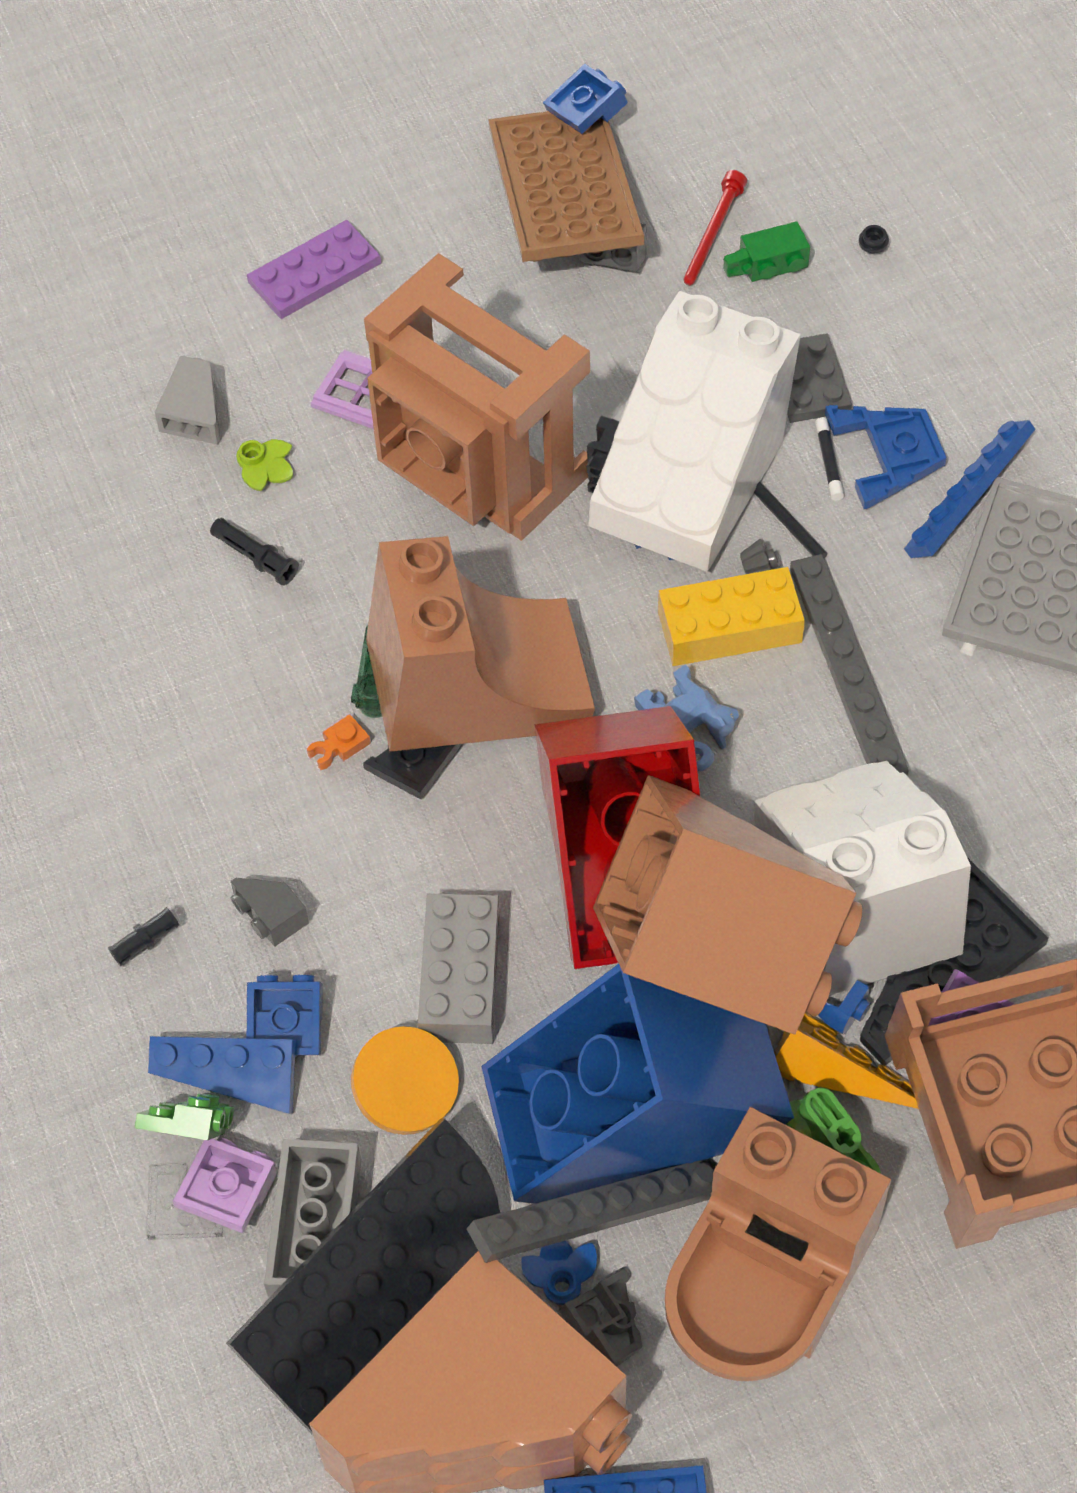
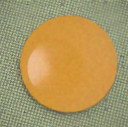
[351,1026,459,1135]

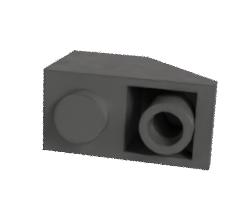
[230,877,309,947]

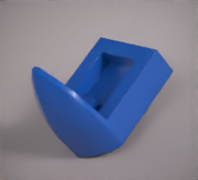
[818,980,871,1035]

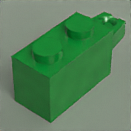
[723,221,810,282]

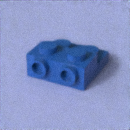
[543,64,628,134]
[246,975,323,1056]

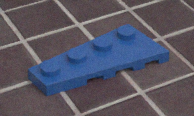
[148,1036,296,1114]

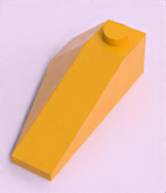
[774,1013,919,1109]

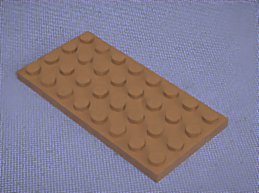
[488,111,644,262]

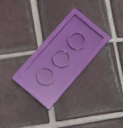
[247,220,381,319]

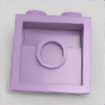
[173,1138,277,1233]

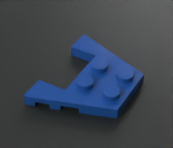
[825,405,947,509]

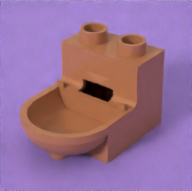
[665,1107,891,1381]

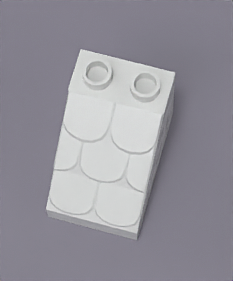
[588,291,801,572]
[754,760,971,995]

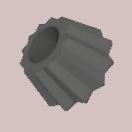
[740,539,779,574]

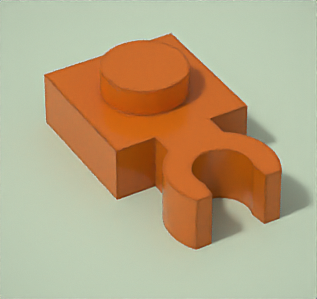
[307,714,371,770]

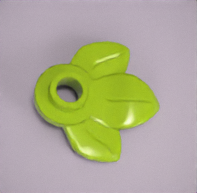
[236,439,293,491]

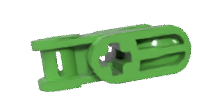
[785,1088,881,1174]

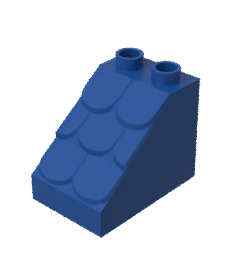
[481,964,794,1204]

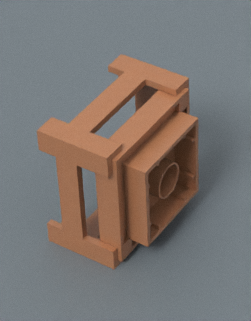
[364,253,590,541]
[884,959,1077,1249]

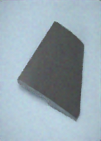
[559,1268,643,1367]

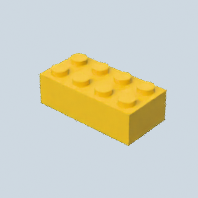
[658,567,805,666]

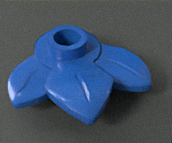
[521,1240,597,1305]

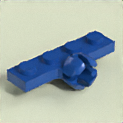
[544,1465,707,1493]

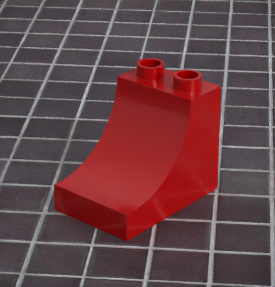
[534,706,700,969]

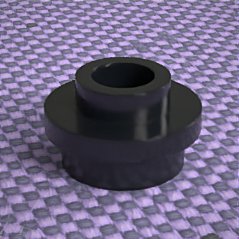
[858,225,889,253]

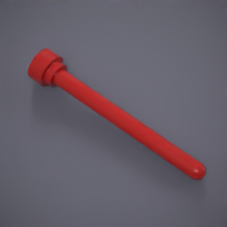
[683,170,748,286]

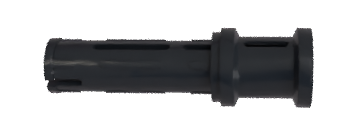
[210,517,299,586]

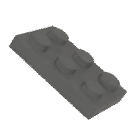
[787,333,852,423]

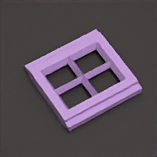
[311,350,374,429]

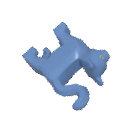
[634,665,739,771]

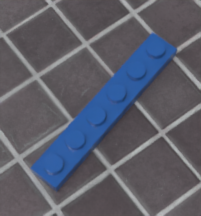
[904,420,1035,558]

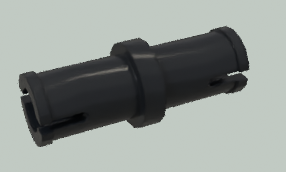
[108,907,180,967]

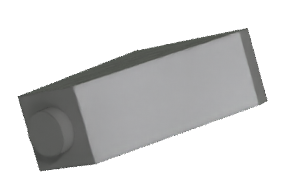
[155,356,220,445]

